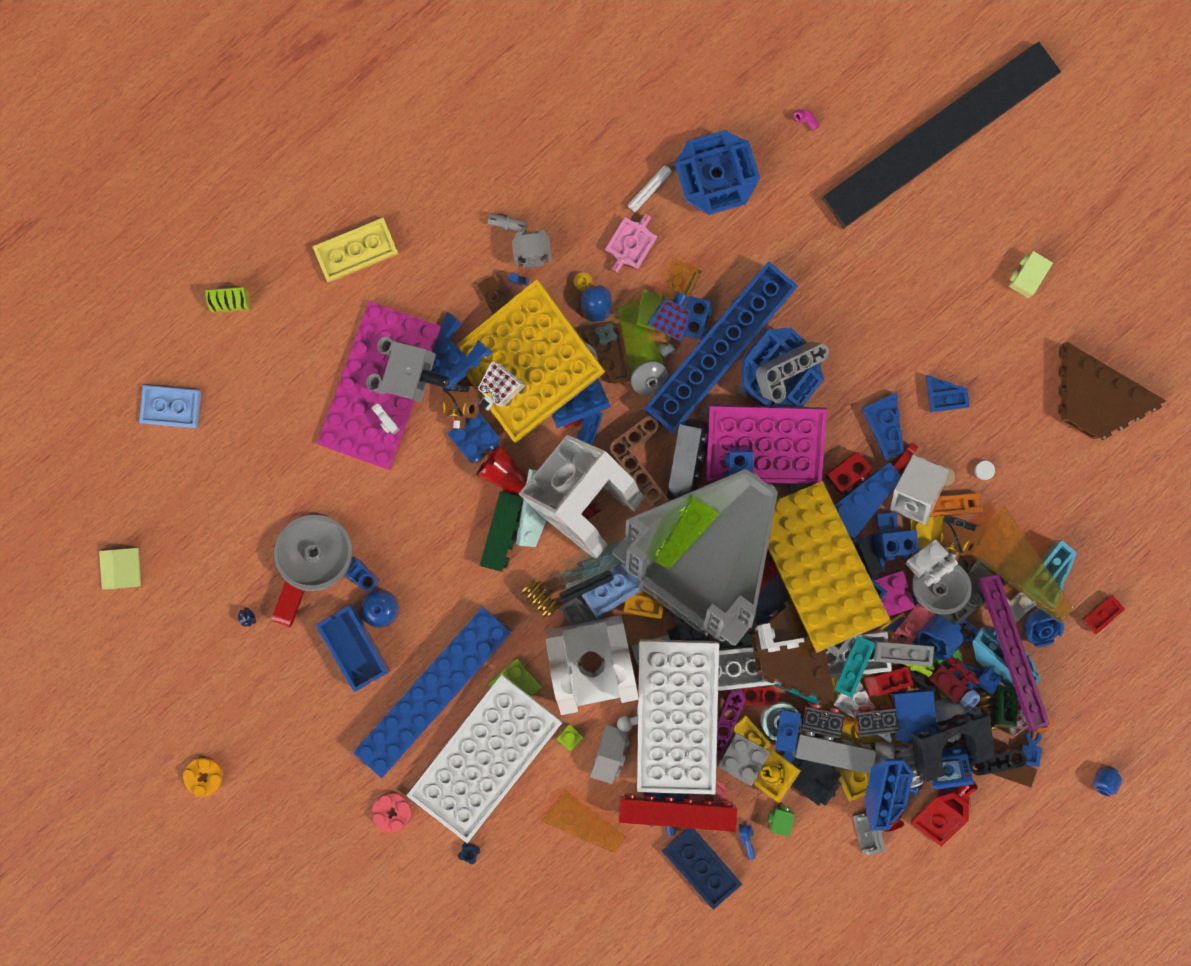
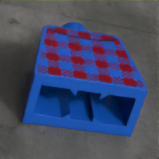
[647,292,691,341]

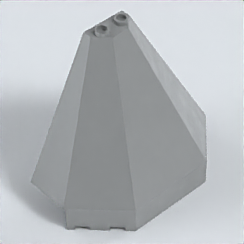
[612,469,778,646]

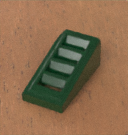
[993,685,1017,728]

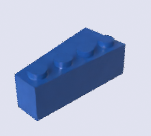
[834,462,901,540]

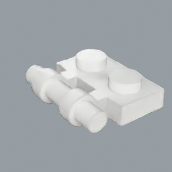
[906,540,958,587]

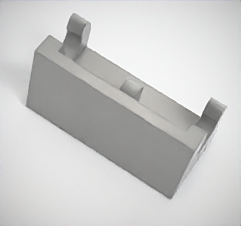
[853,812,886,855]

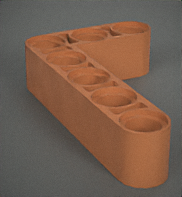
[610,416,669,509]

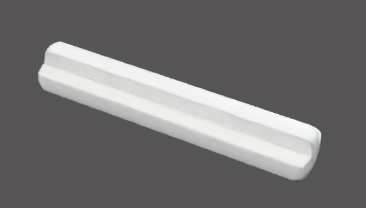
[628,165,672,212]

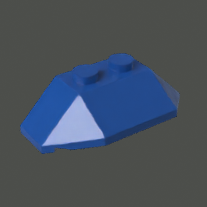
[864,759,914,831]

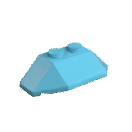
[973,627,1041,687]

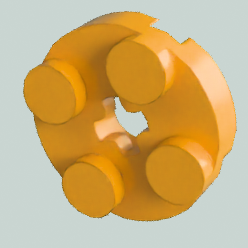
[183,757,223,797]

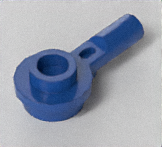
[739,821,756,860]

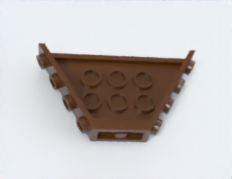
[1058,342,1166,440]
[750,597,835,704]

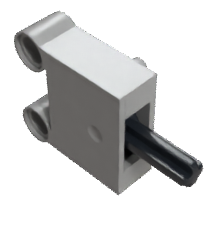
[366,337,450,402]

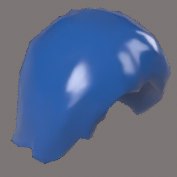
[579,285,612,322]

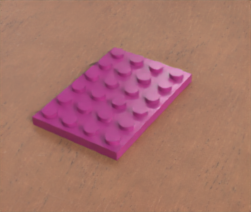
[705,405,827,484]

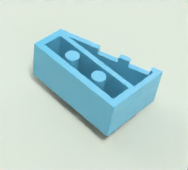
[1019,540,1077,610]

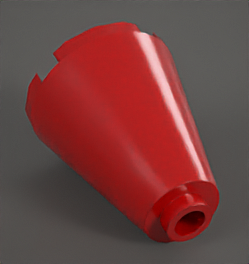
[476,445,527,496]

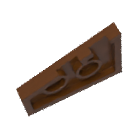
[583,324,631,384]

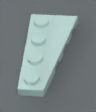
[516,469,546,547]

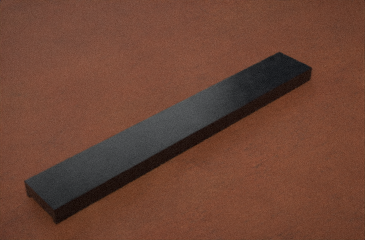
[822,41,1061,230]

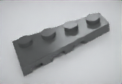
[939,558,1011,624]

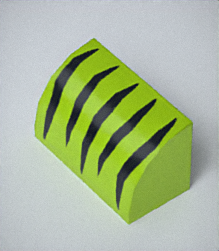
[205,287,250,313]

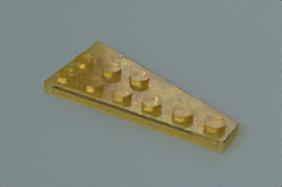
[972,505,1074,624]

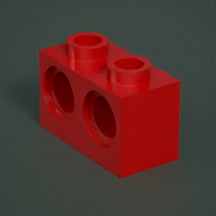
[825,451,872,494]
[864,666,913,696]

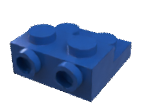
[447,411,501,463]

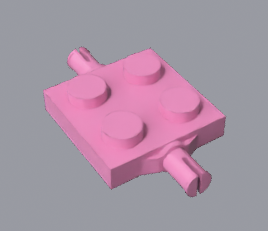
[605,214,658,273]

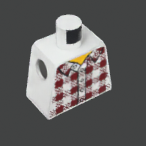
[478,361,526,410]

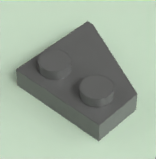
[559,598,607,625]

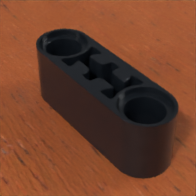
[969,747,1027,776]

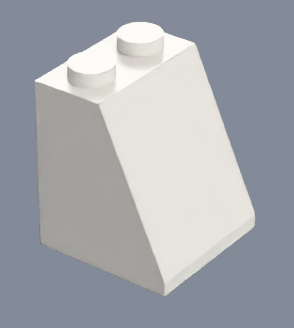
[890,455,949,525]

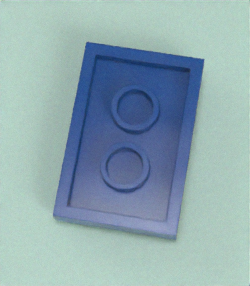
[552,378,611,428]

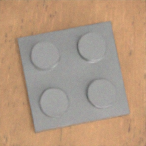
[717,732,771,786]

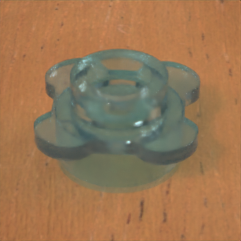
[595,323,617,345]

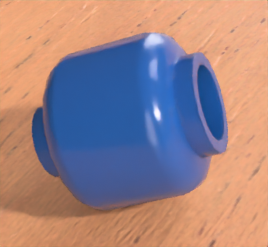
[1093,766,1123,797]

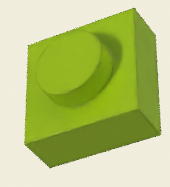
[556,724,583,752]

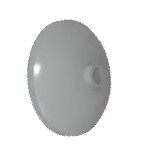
[912,559,972,615]

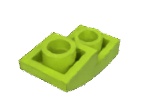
[636,290,662,330]

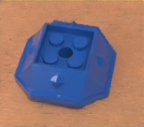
[675,130,760,216]
[742,328,824,407]

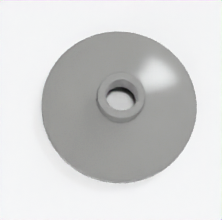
[631,361,668,396]

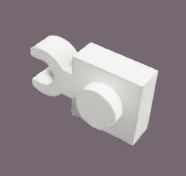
[372,403,400,434]

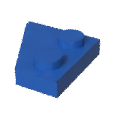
[925,375,970,413]

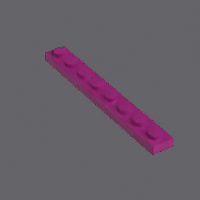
[978,574,1050,731]

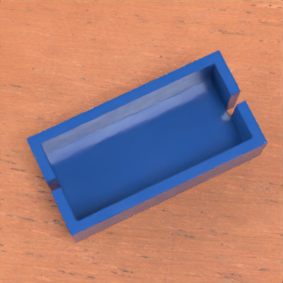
[316,604,391,692]

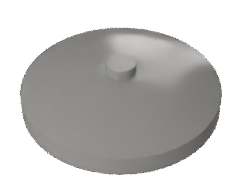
[274,515,353,591]

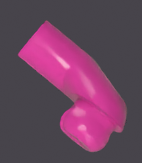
[793,109,820,131]

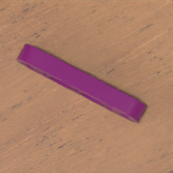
[716,688,745,756]

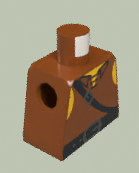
[442,385,482,429]
[940,515,985,562]

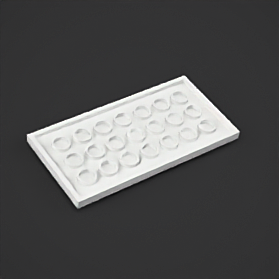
[637,639,719,794]
[407,674,563,843]

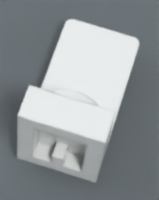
[757,623,804,652]

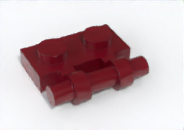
[928,656,980,704]

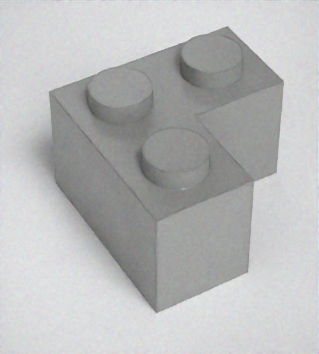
[590,725,630,784]

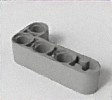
[756,341,829,403]

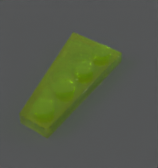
[618,301,667,377]
[653,494,720,569]

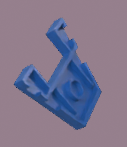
[431,312,492,389]

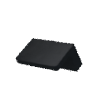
[853,537,883,580]

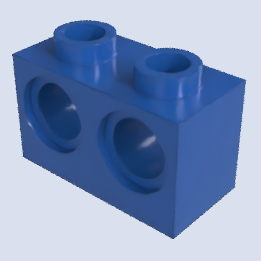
[684,296,713,341]
[724,446,754,478]
[873,530,919,561]

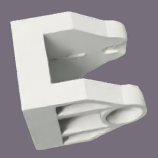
[519,435,645,559]
[546,615,639,715]

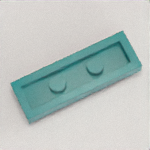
[833,636,876,698]

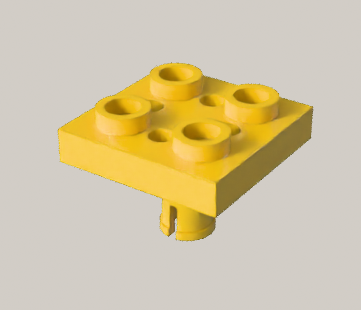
[753,747,801,803]

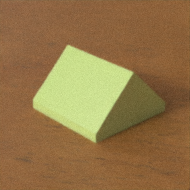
[99,548,141,589]

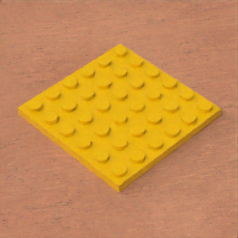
[457,279,606,443]

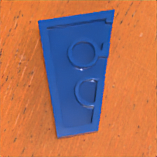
[861,392,904,460]

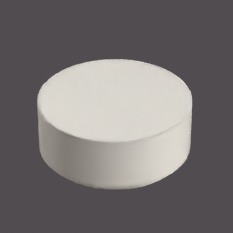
[974,461,995,480]

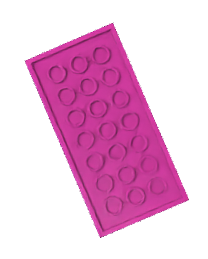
[317,301,441,470]

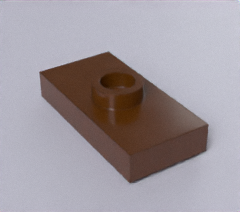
[477,276,508,314]

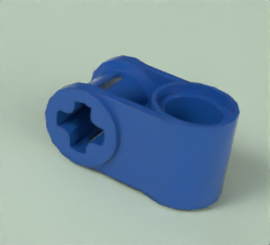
[345,556,379,591]

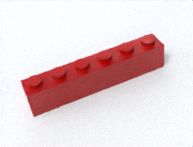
[618,793,738,832]

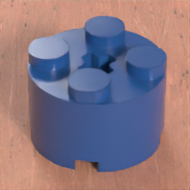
[917,614,963,661]

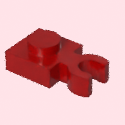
[892,442,919,472]

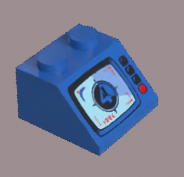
[932,745,974,790]

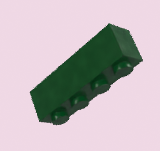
[479,491,523,572]

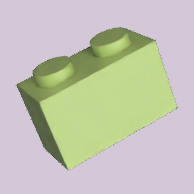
[1008,251,1053,298]

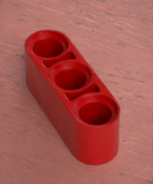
[272,581,305,628]
[722,686,779,705]

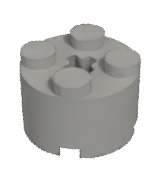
[512,230,552,268]

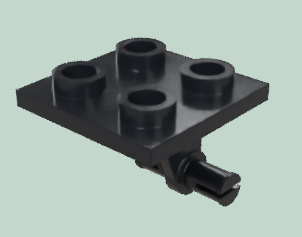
[791,760,842,806]

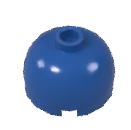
[360,589,399,628]
[1023,608,1064,647]

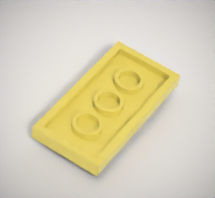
[313,218,399,283]

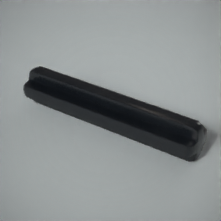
[559,570,614,603]

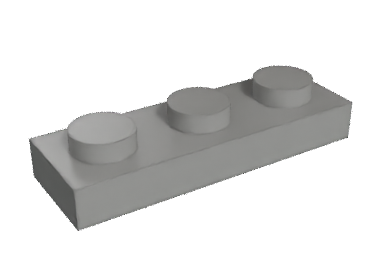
[874,642,934,666]

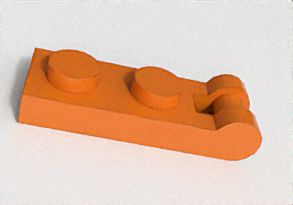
[930,493,983,517]

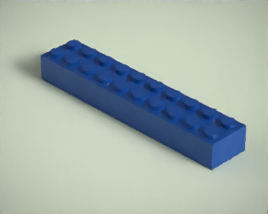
[644,261,798,435]
[353,606,512,778]

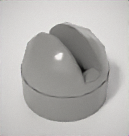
[659,343,676,359]

